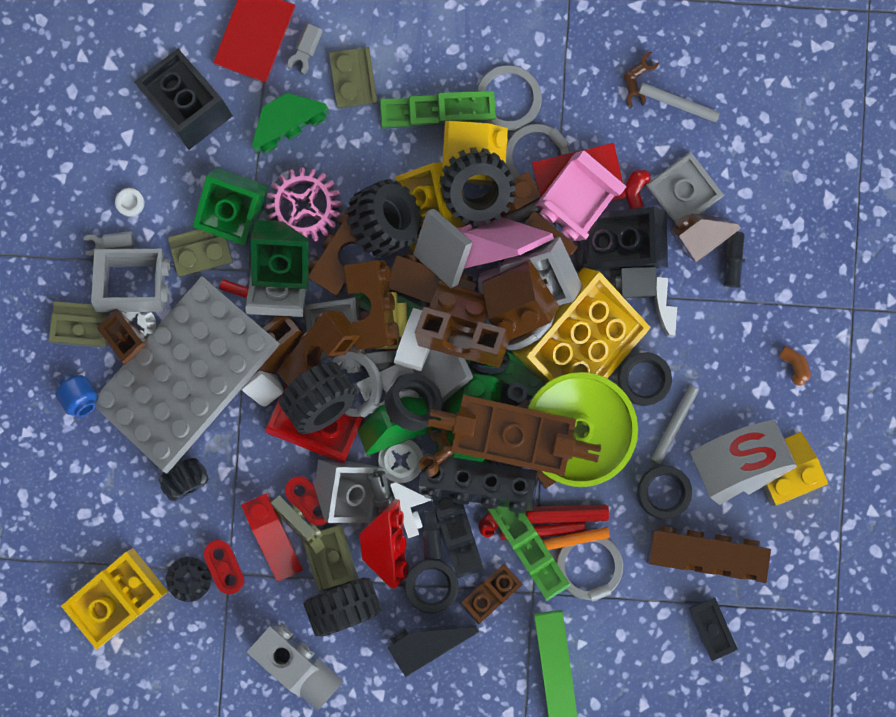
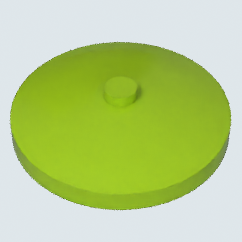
[527,372,638,487]

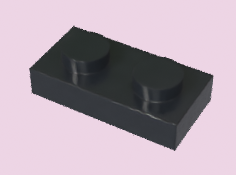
[688,597,738,661]

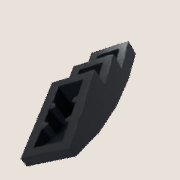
[433,497,484,579]

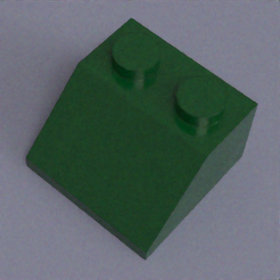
[251,220,309,289]

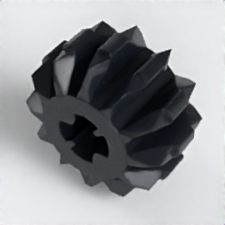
[158,458,209,501]

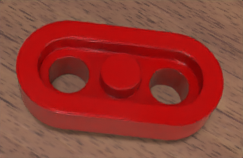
[285,476,327,525]
[204,540,245,595]

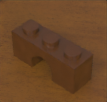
[309,210,363,298]
[344,260,399,350]
[414,307,508,368]
[277,311,361,385]

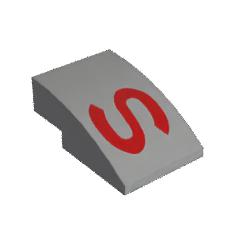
[690,420,797,505]

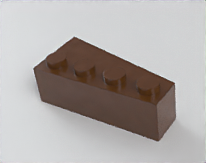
[647,525,771,583]

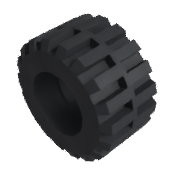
[440,147,516,226]
[346,179,423,257]
[279,362,357,434]
[303,577,382,637]

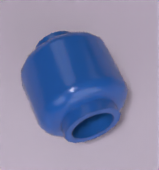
[55,374,98,417]

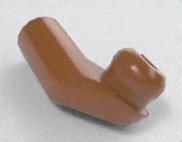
[778,345,811,386]

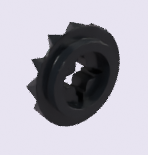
[165,557,211,602]

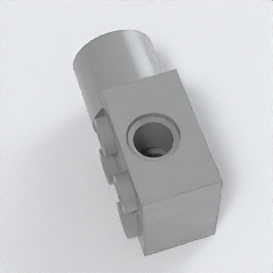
[478,237,583,305]
[247,623,344,711]

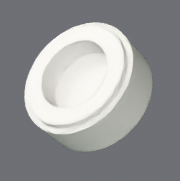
[115,188,145,217]

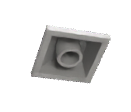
[314,459,384,523]

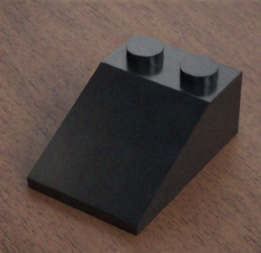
[134,48,233,150]
[576,207,668,271]
[387,623,480,678]

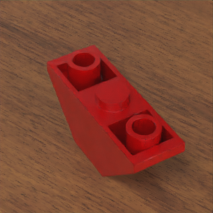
[359,499,409,589]

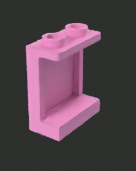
[535,151,626,241]

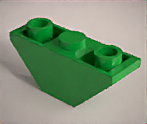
[252,93,330,154]
[358,396,441,456]

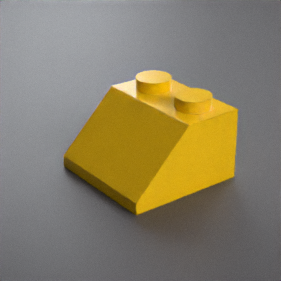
[442,121,508,185]
[763,432,828,506]

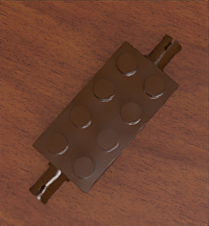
[427,395,601,476]

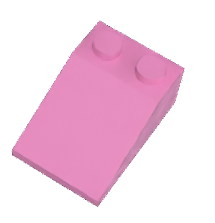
[457,217,554,269]

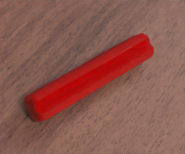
[526,505,609,524]

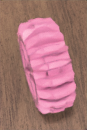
[265,167,342,242]

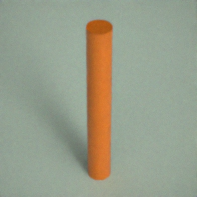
[542,527,610,550]

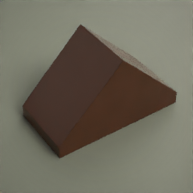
[97,309,148,364]

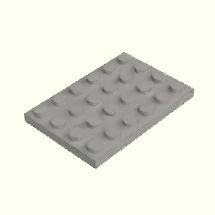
[95,276,280,474]

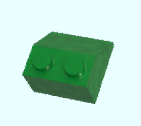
[193,167,269,246]

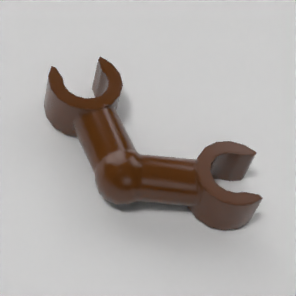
[623,52,660,109]
[419,427,454,477]

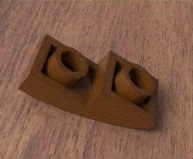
[459,564,523,624]

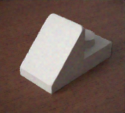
[390,482,431,538]

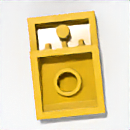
[61,548,169,650]

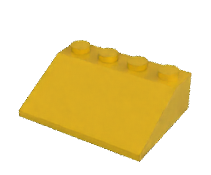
[512,267,651,384]

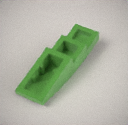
[379,91,496,129]
[488,506,571,601]
[534,610,577,717]

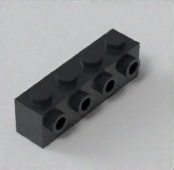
[418,453,538,513]

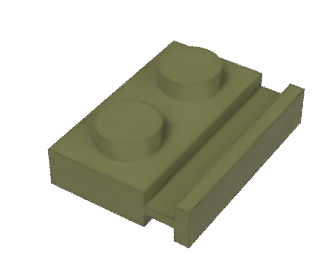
[329,47,377,109]
[168,229,233,278]
[49,301,111,348]
[271,495,325,555]
[302,524,358,591]

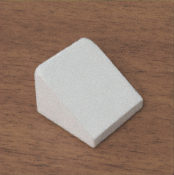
[241,370,284,407]

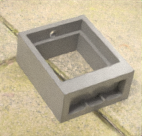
[91,249,170,312]

